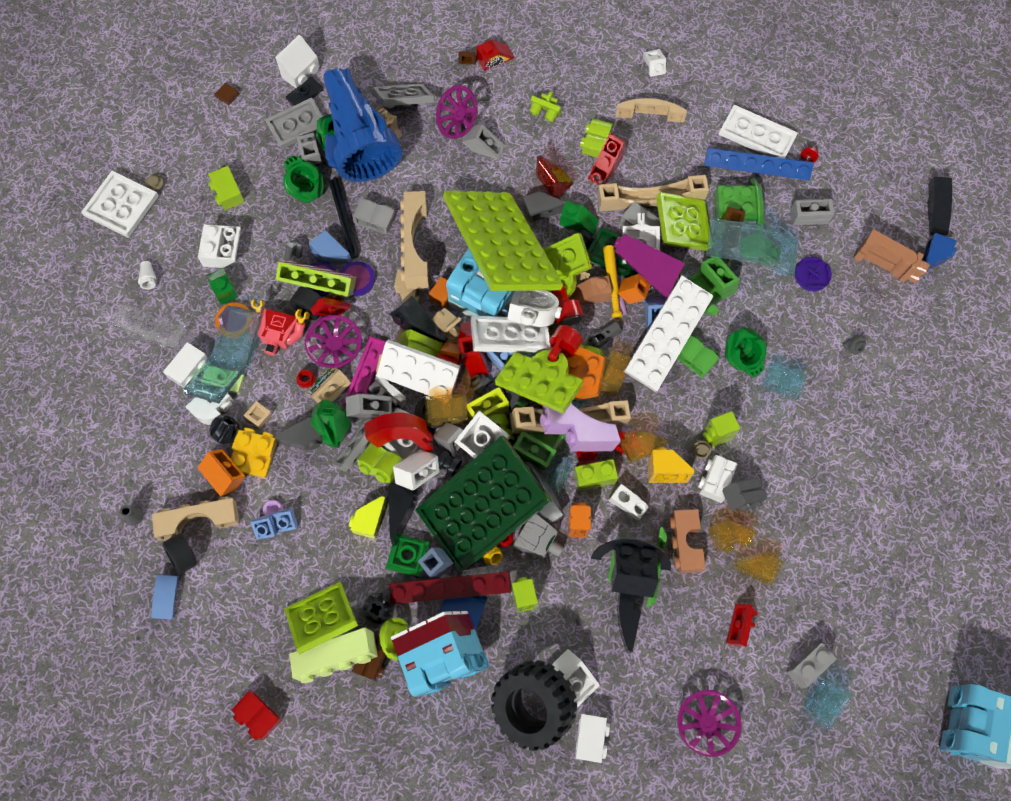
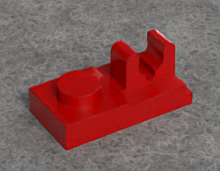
[311,295,351,316]
[726,604,758,647]

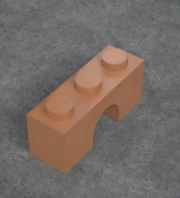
[669,509,706,574]

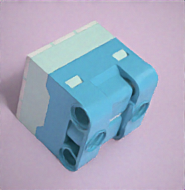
[446,248,515,317]
[940,684,1011,769]

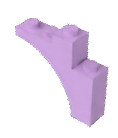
[540,404,621,451]

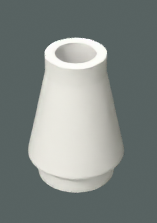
[138,261,157,289]

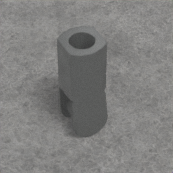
[587,322,622,348]

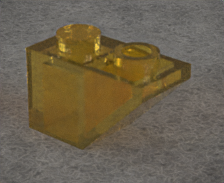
[707,520,758,554]

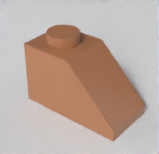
[572,276,612,305]

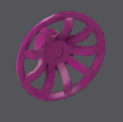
[436,85,477,139]
[305,315,362,368]
[677,690,742,757]

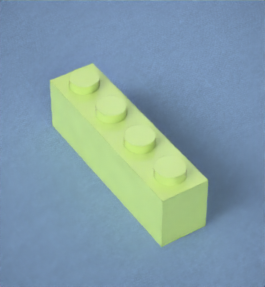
[289,628,378,683]

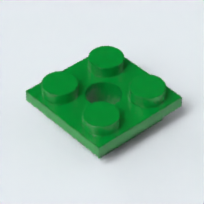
[386,535,430,578]

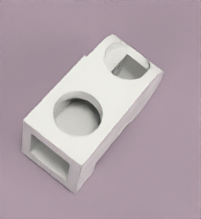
[608,484,648,520]

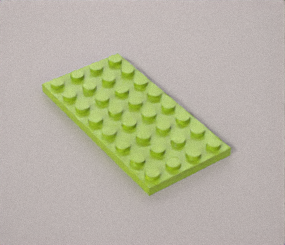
[443,190,563,291]

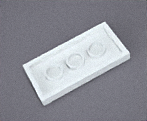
[719,105,798,158]
[470,316,551,353]
[377,340,461,403]

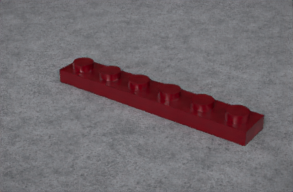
[389,571,512,604]

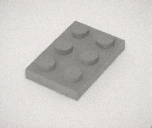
[373,83,434,108]
[265,98,323,150]

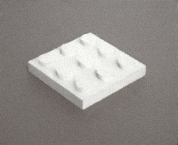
[81,171,159,238]

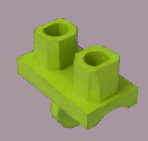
[530,91,562,123]

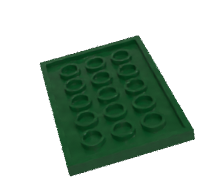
[415,436,552,574]

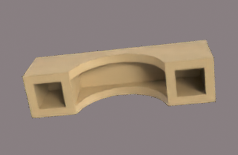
[152,496,239,541]

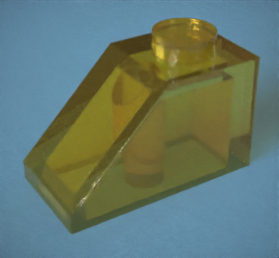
[620,430,669,462]
[732,552,783,586]

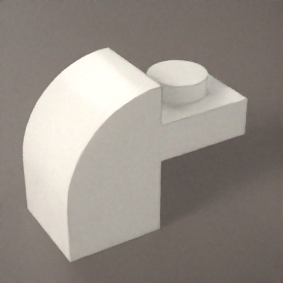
[185,391,234,425]

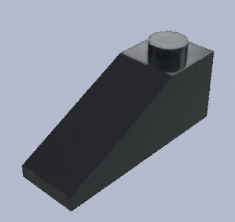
[389,296,448,344]
[388,483,418,546]

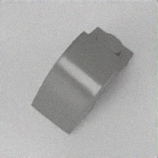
[297,133,322,165]

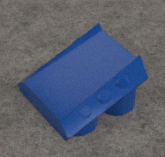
[439,596,488,631]

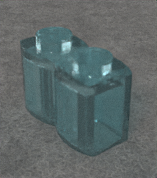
[761,362,807,400]

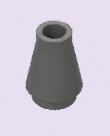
[119,505,143,526]

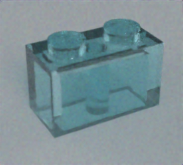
[803,678,853,730]

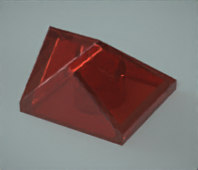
[536,155,573,199]

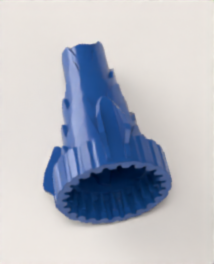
[324,68,403,182]

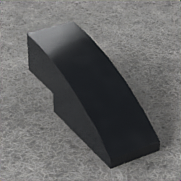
[927,177,952,235]
[617,593,641,653]

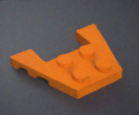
[538,347,606,408]

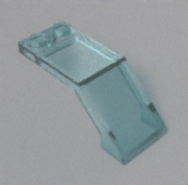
[706,218,799,276]
[183,305,262,404]

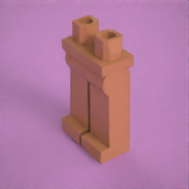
[854,229,930,283]

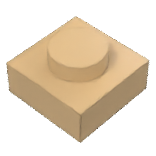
[244,401,272,429]

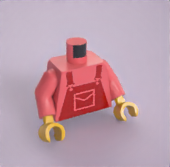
[251,298,310,356]

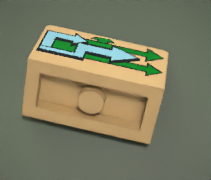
[305,368,351,403]

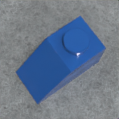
[923,233,957,269]

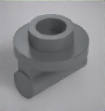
[285,240,303,260]
[842,335,866,355]
[470,373,492,396]

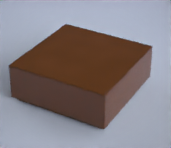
[214,83,240,106]

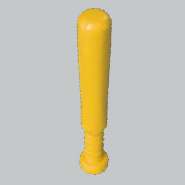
[603,245,623,318]

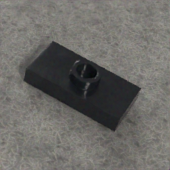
[285,76,323,106]

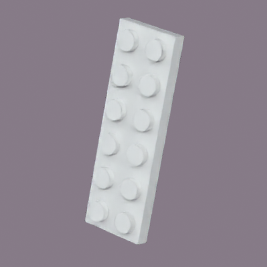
[623,276,713,392]

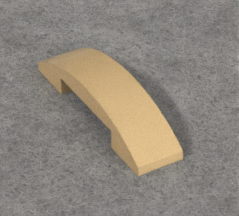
[615,98,687,122]

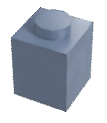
[418,548,454,577]

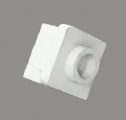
[643,49,666,77]

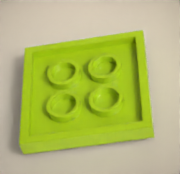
[656,192,712,251]
[284,581,358,655]

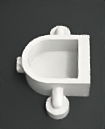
[507,290,562,327]

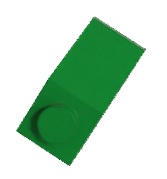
[559,200,599,236]
[206,268,238,305]

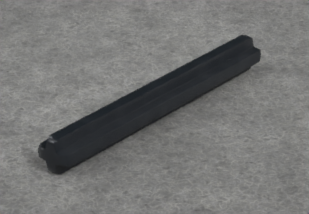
[329,179,359,258]

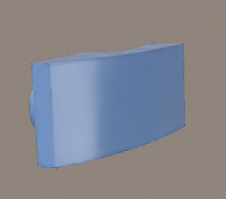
[250,508,298,540]
[151,574,178,619]

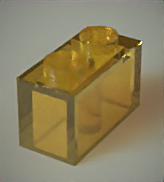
[600,350,631,397]
[425,393,468,426]

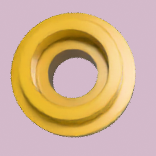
[483,547,503,566]

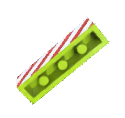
[275,260,356,297]

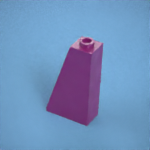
[614,234,685,299]

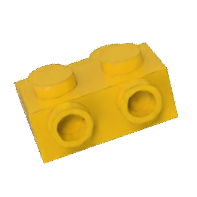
[231,428,278,478]

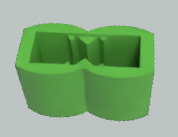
[677,335,719,378]

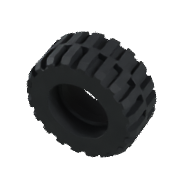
[491,660,577,751]

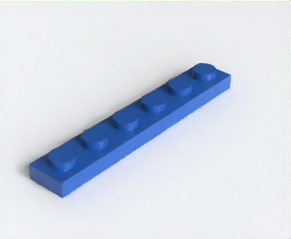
[704,147,814,181]

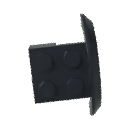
[591,539,671,598]

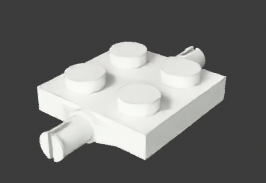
[622,213,660,274]

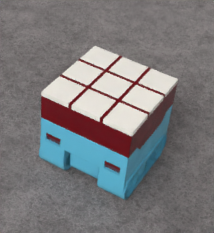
[391,611,489,697]

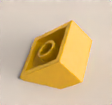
[648,447,694,483]

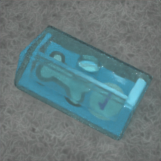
[544,456,574,499]

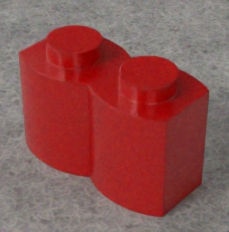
[231,690,282,740]

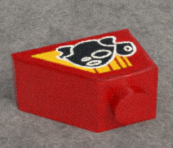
[476,40,514,71]

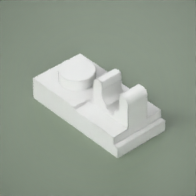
[369,374,407,408]

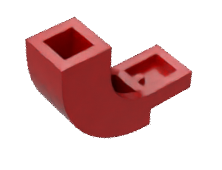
[364,413,433,452]

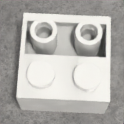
[198,224,241,268]

